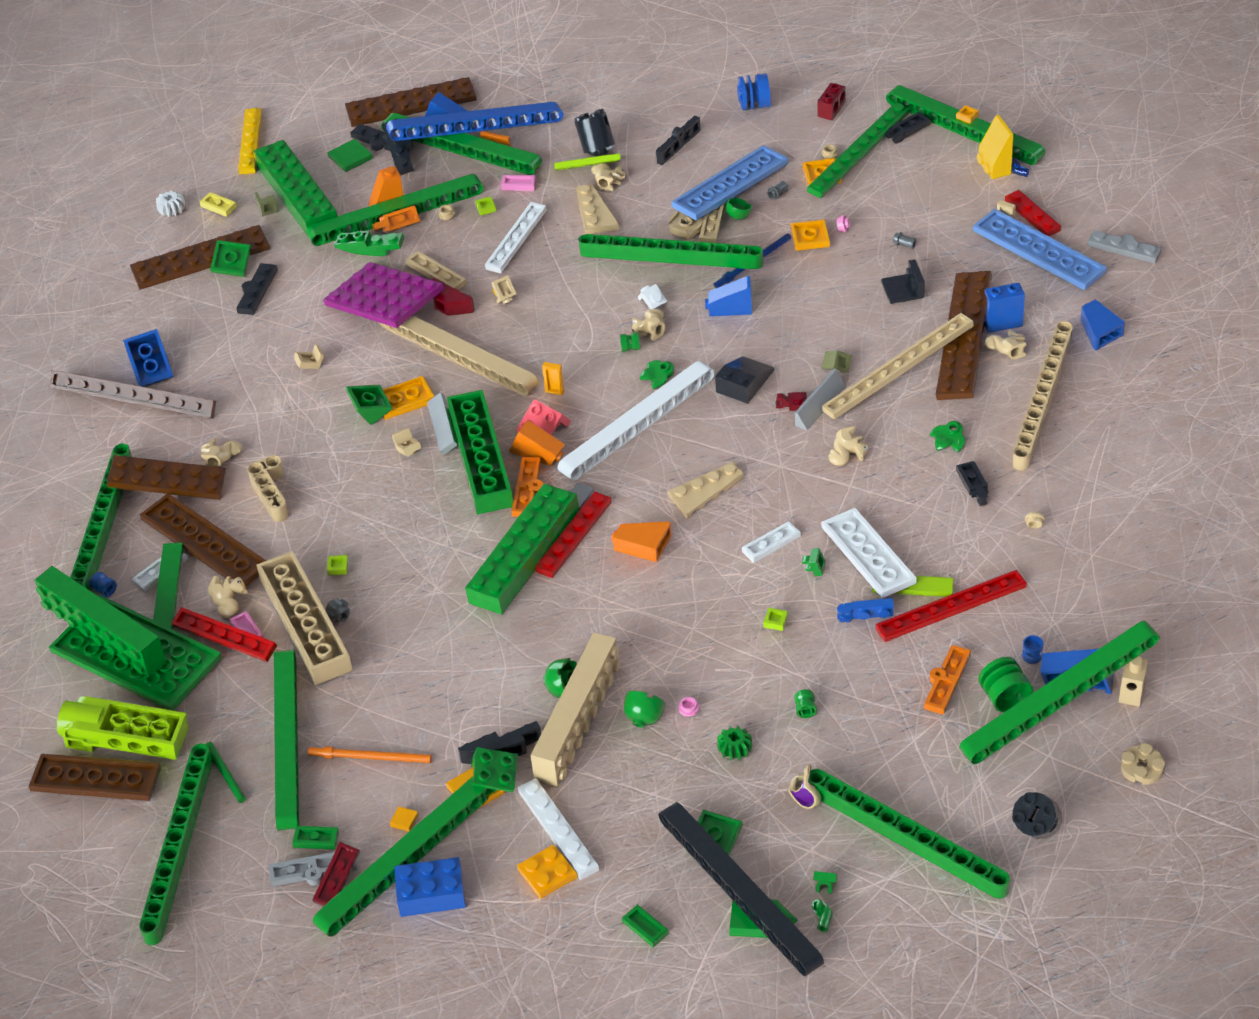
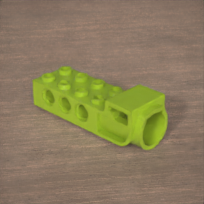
[57,696,189,760]

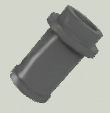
[767,181,788,199]
[893,232,916,249]

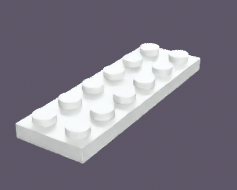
[822,508,916,598]

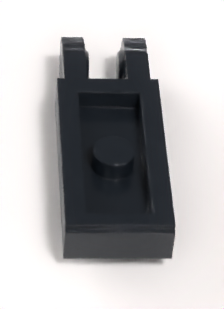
[885,112,931,144]

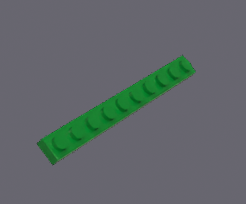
[807,102,910,198]

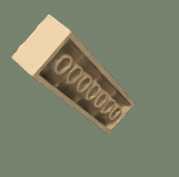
[257,551,353,686]
[531,632,621,787]

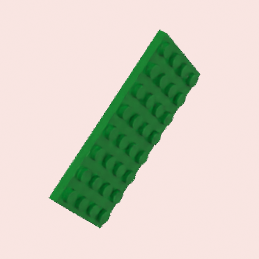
[49,595,222,711]

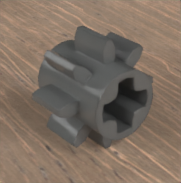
[326,598,350,623]

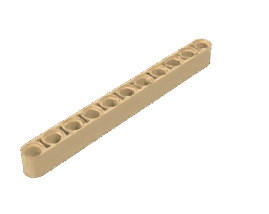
[380,315,539,396]
[1012,321,1073,471]

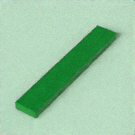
[153,543,184,629]

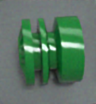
[978,657,1033,713]

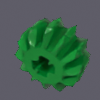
[717,725,752,761]

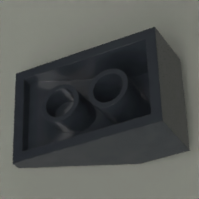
[715,356,774,404]

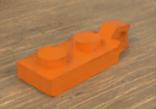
[372,205,420,233]

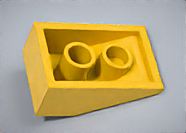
[977,115,1013,179]

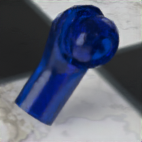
[1011,158,1029,177]

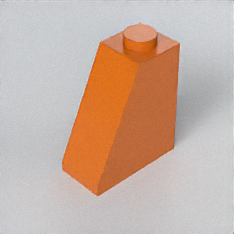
[368,166,403,206]
[509,420,565,466]
[611,521,672,562]

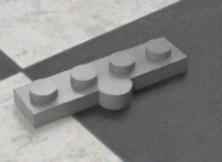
[1088,230,1161,264]
[269,852,357,887]

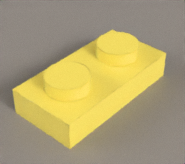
[200,192,237,217]

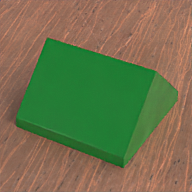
[346,385,392,425]

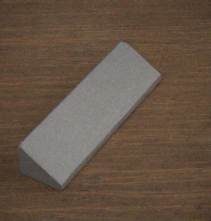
[795,369,845,430]

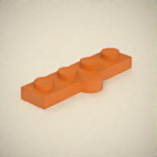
[511,457,543,517]
[924,645,971,715]

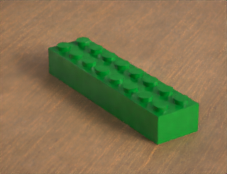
[254,139,337,238]
[447,389,513,515]
[465,484,580,615]
[34,566,167,677]

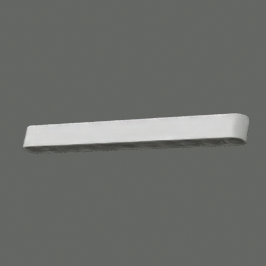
[558,361,715,481]

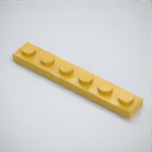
[238,108,262,174]

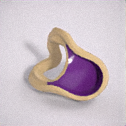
[788,764,821,809]

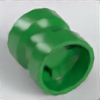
[620,332,640,352]
[794,689,817,718]

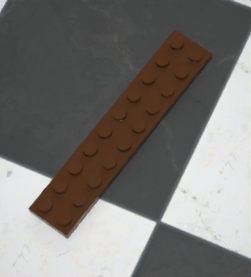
[936,271,992,400]

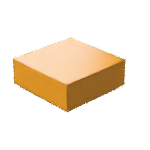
[956,105,979,124]
[390,806,419,832]

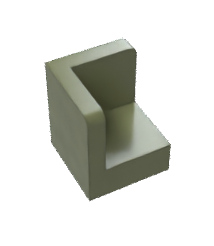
[254,192,278,217]
[822,350,852,373]

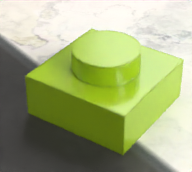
[475,196,496,216]
[327,555,348,576]
[763,607,788,631]

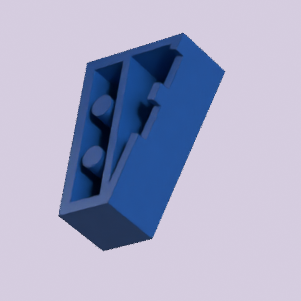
[1040,648,1114,694]

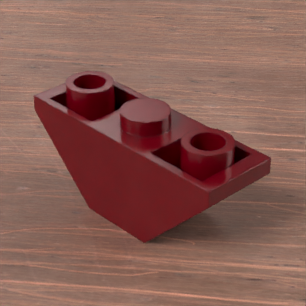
[432,278,475,316]

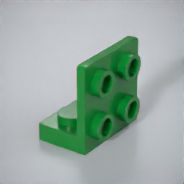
[471,747,518,792]

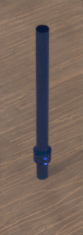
[713,233,791,288]

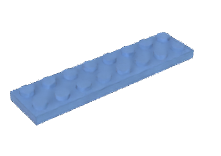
[672,145,788,221]
[973,209,1107,290]

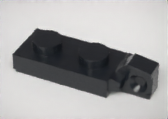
[956,461,989,506]

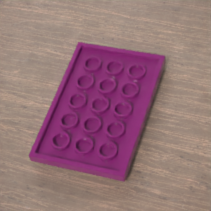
[323,262,444,328]

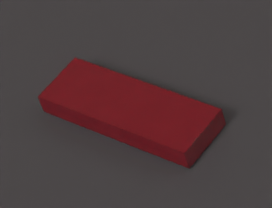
[312,842,360,906]

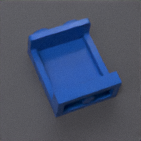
[985,283,1025,333]

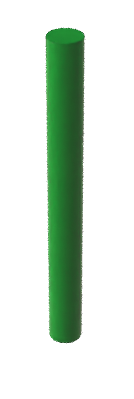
[206,741,246,803]

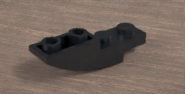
[458,721,541,764]

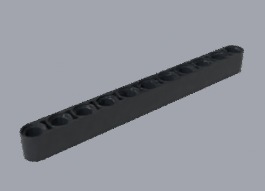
[658,802,824,976]

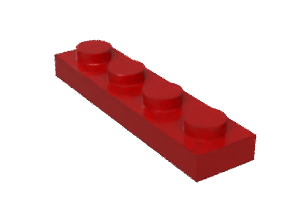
[1005,190,1061,236]

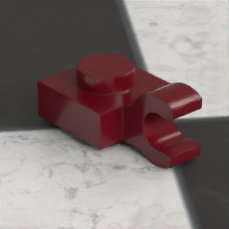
[775,392,807,411]

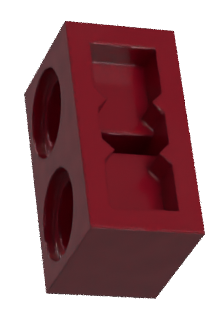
[817,83,846,121]

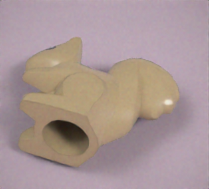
[591,163,626,191]
[632,308,665,341]
[984,329,1026,360]
[828,426,869,466]
[201,438,243,467]
[208,575,248,619]

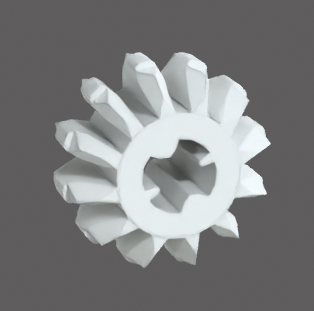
[156,190,185,217]

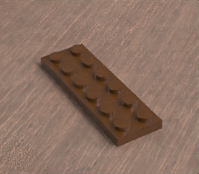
[107,455,226,500]
[28,753,161,801]

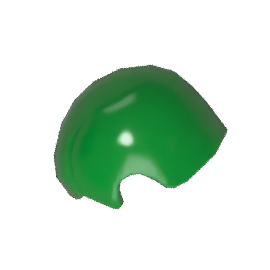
[726,198,752,220]

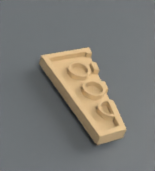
[576,184,619,234]
[668,462,743,519]

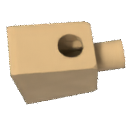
[1119,656,1148,707]

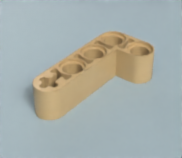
[247,455,289,522]

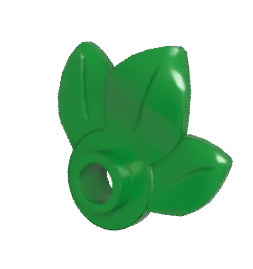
[639,360,674,389]
[930,421,965,452]

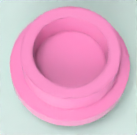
[837,215,850,232]
[678,697,699,717]

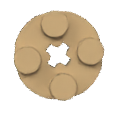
[669,211,703,239]
[1121,743,1165,785]

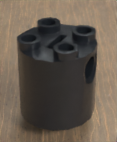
[574,108,615,157]
[1012,792,1062,839]

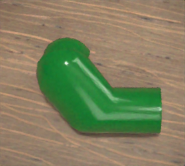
[812,899,833,932]

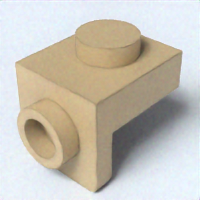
[294,345,324,369]
[392,428,421,456]

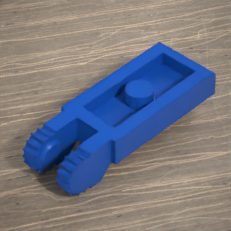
[837,598,894,623]

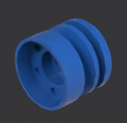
[737,73,771,111]

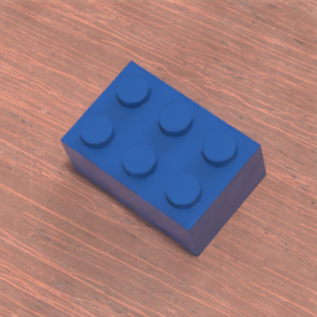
[394,857,466,917]

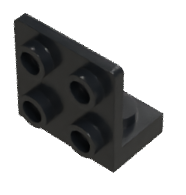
[881,259,925,304]

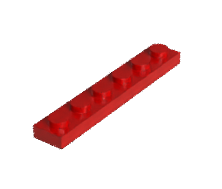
[535,491,612,578]
[171,607,278,662]

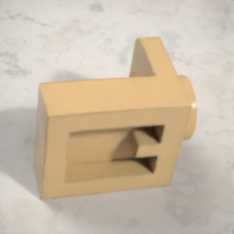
[491,275,516,304]

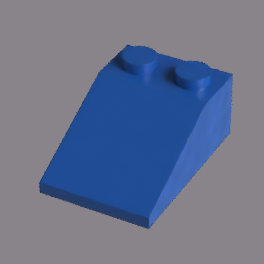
[123,329,174,387]

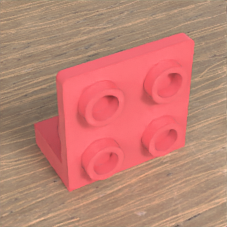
[516,399,571,435]

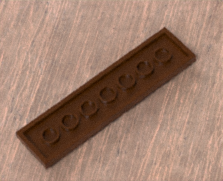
[345,77,477,127]
[130,225,270,290]
[140,493,266,587]

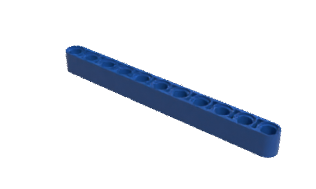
[386,102,563,141]

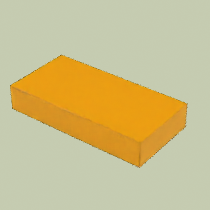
[542,362,565,396]

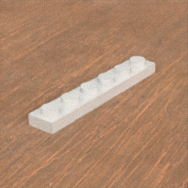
[485,202,547,273]
[518,778,599,880]

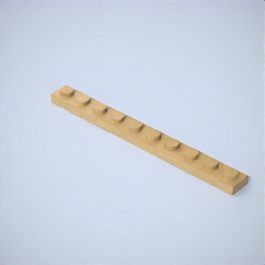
[822,313,974,420]

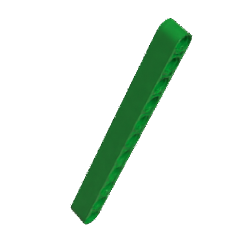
[886,85,1046,165]
[381,113,542,175]
[306,174,484,246]
[578,234,764,269]
[70,443,132,591]
[959,621,1160,764]
[274,649,300,831]
[139,743,213,945]
[808,769,1010,899]
[313,776,496,937]

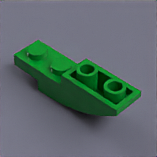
[334,231,405,256]

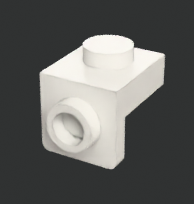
[638,284,667,309]

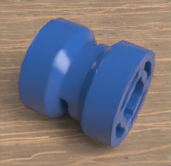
[89,572,117,597]
[1022,635,1043,664]

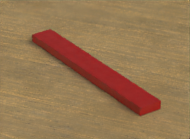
[875,570,1027,642]

